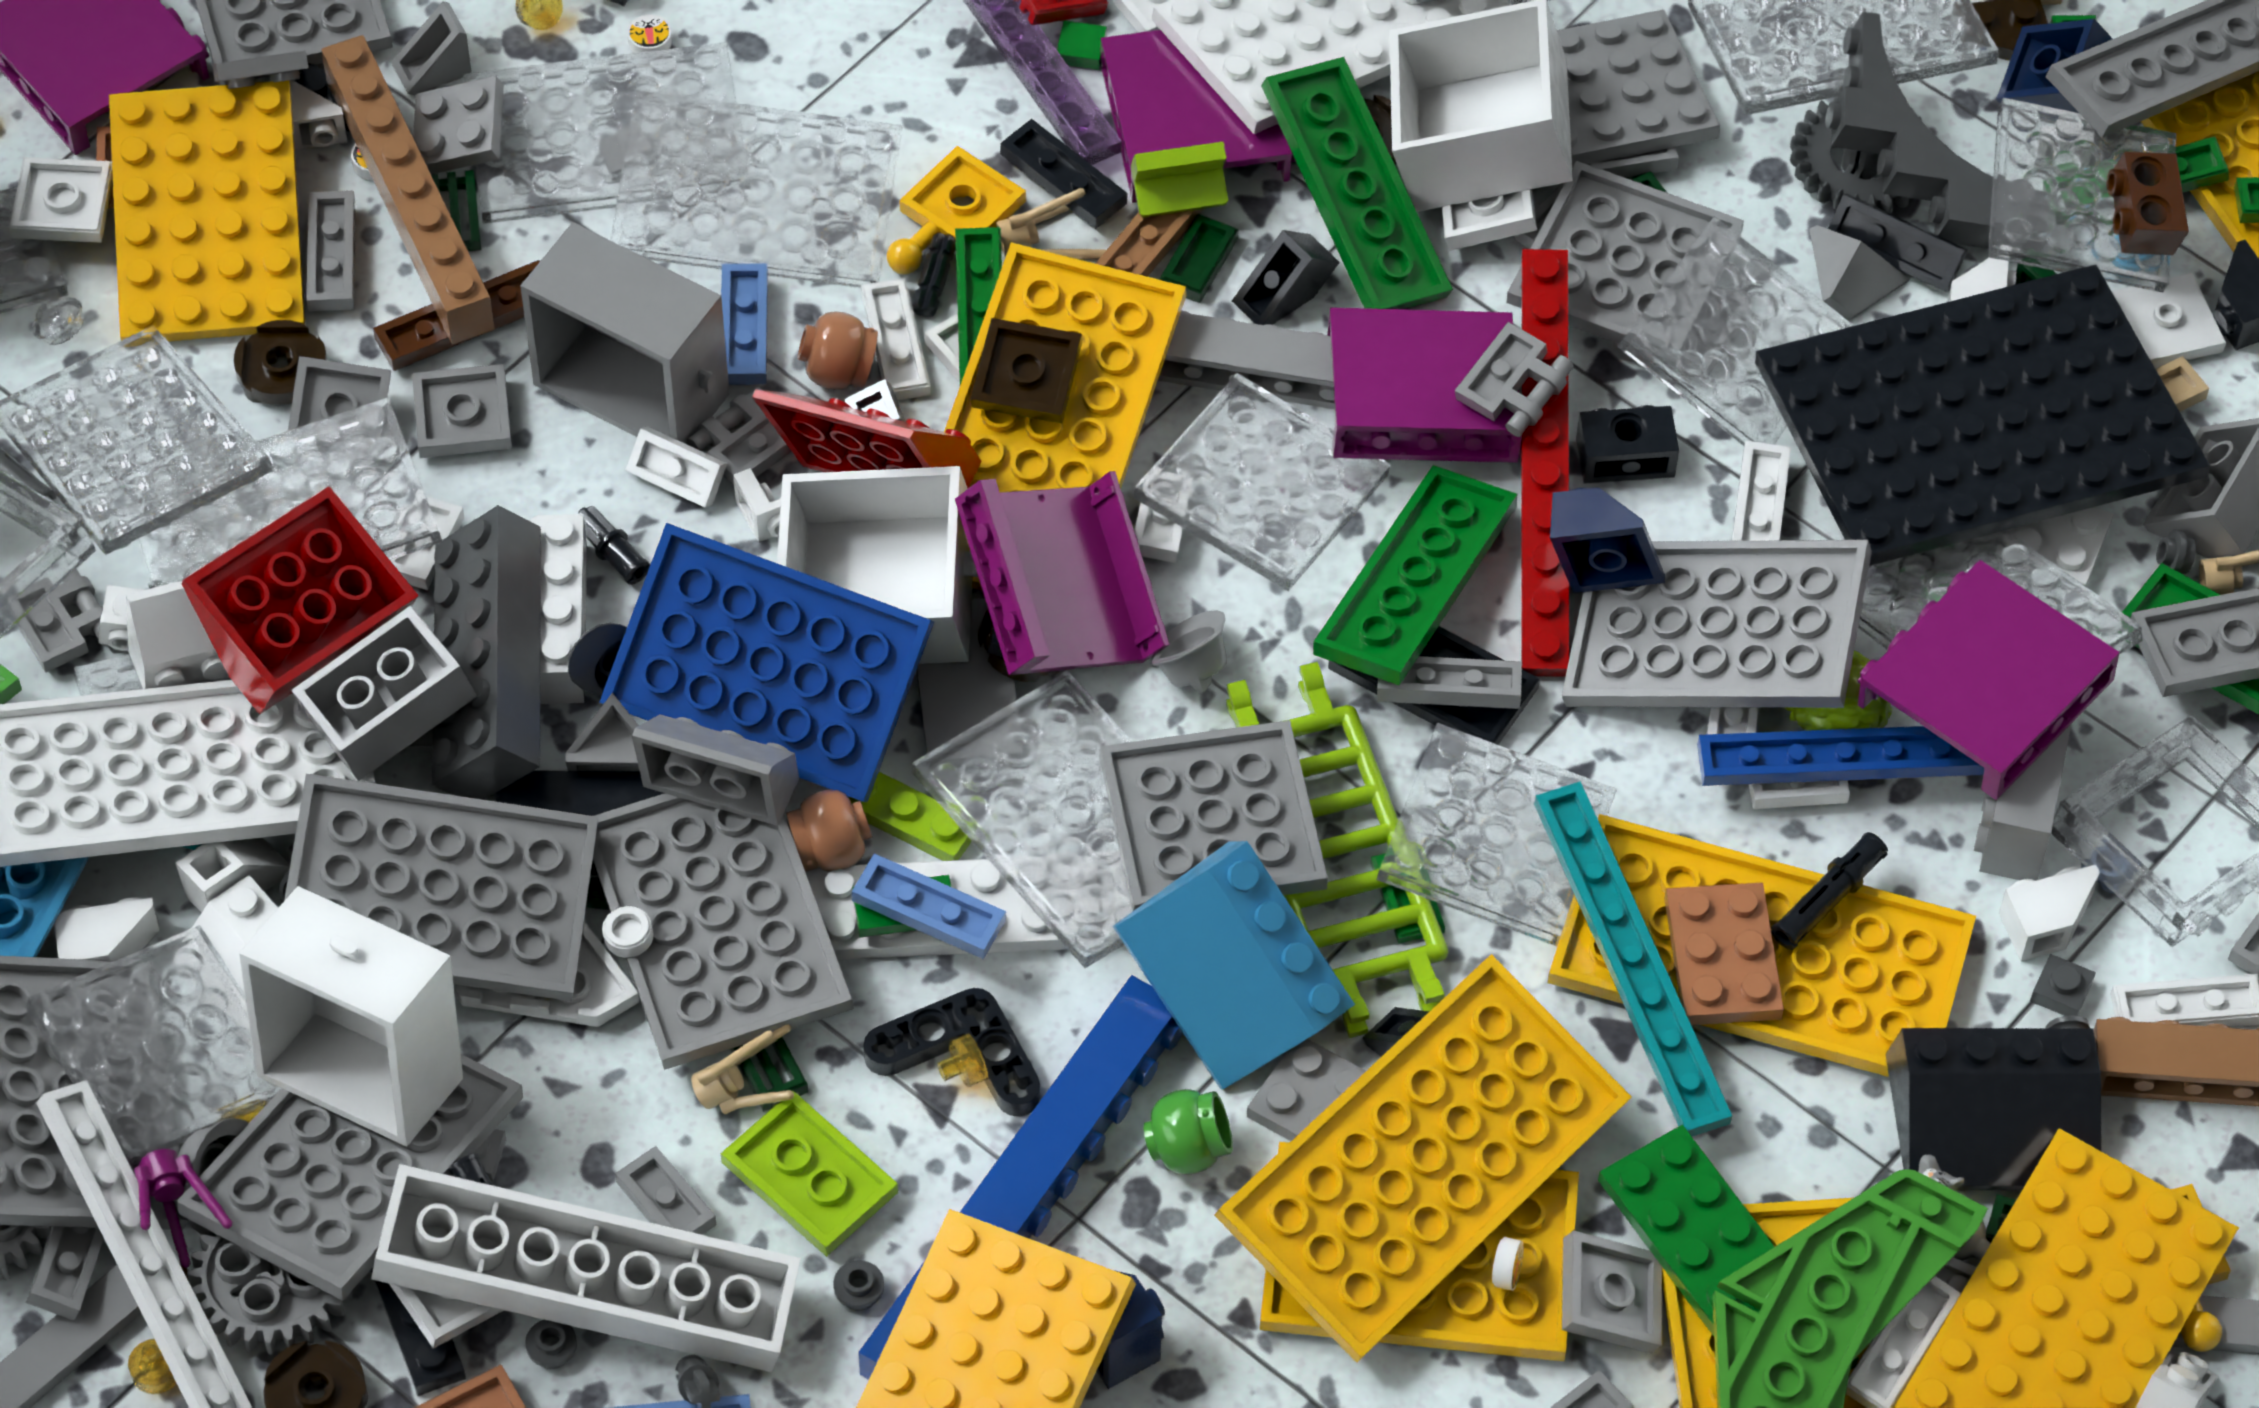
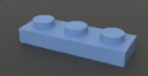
[721,263,768,385]
[852,853,1006,959]

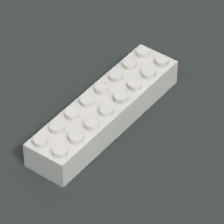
[371,1164,801,1372]

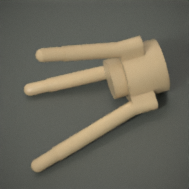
[996,188,1106,259]
[2199,550,2259,595]
[691,1024,794,1114]

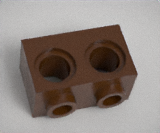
[2107,151,2189,255]

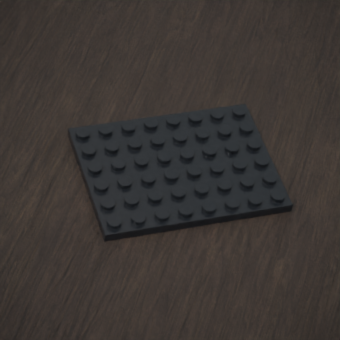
[1755,264,2210,566]

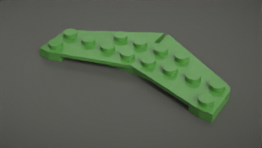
[1712,1169,1988,1408]

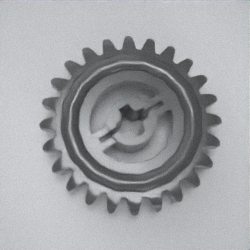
[1790,94,1931,213]

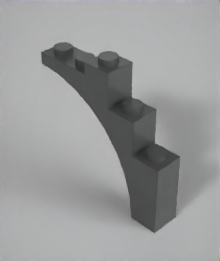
[1825,11,2053,256]

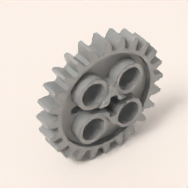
[187,1234,353,1354]

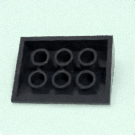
[1885,1028,2101,1190]

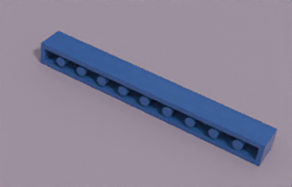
[858,975,1183,1380]

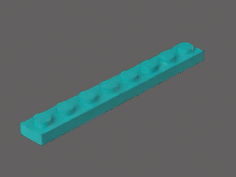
[1534,781,1732,1137]

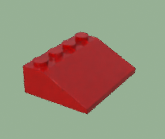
[752,389,982,488]
[181,486,419,714]

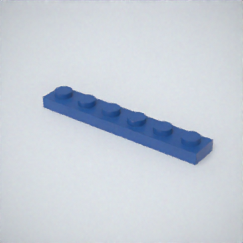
[1697,726,1984,786]

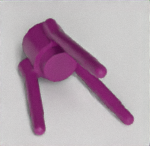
[134,1148,232,1268]

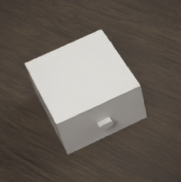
[1389,0,1573,212]
[777,466,978,664]
[239,886,463,1147]

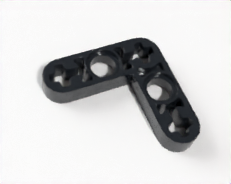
[863,988,1040,1117]

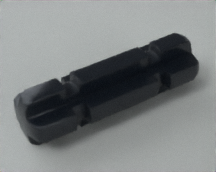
[912,232,956,317]

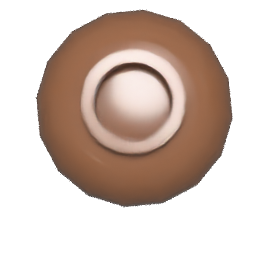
[798,311,878,390]
[786,790,873,872]

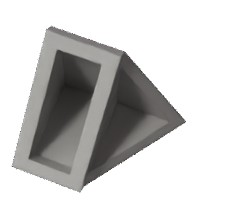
[391,1,472,95]
[1809,225,1910,320]
[565,693,640,771]

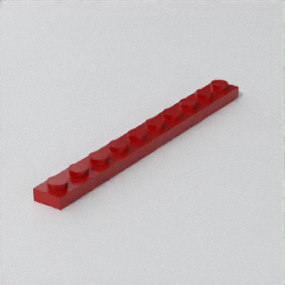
[1521,249,1569,677]

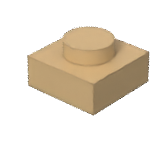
[2156,356,2209,412]

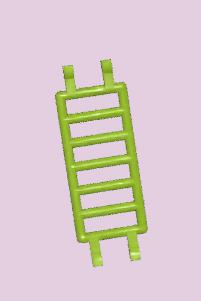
[1226,661,1449,1038]

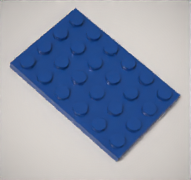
[599,523,934,803]

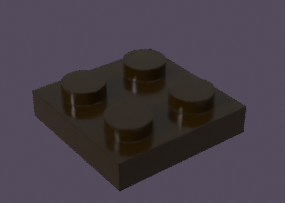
[971,318,1083,423]

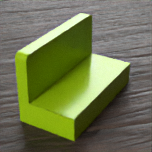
[1131,142,1228,218]

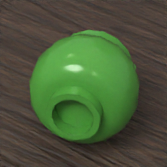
[1144,1089,1233,1175]

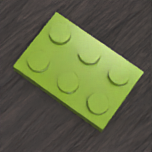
[721,1090,898,1257]

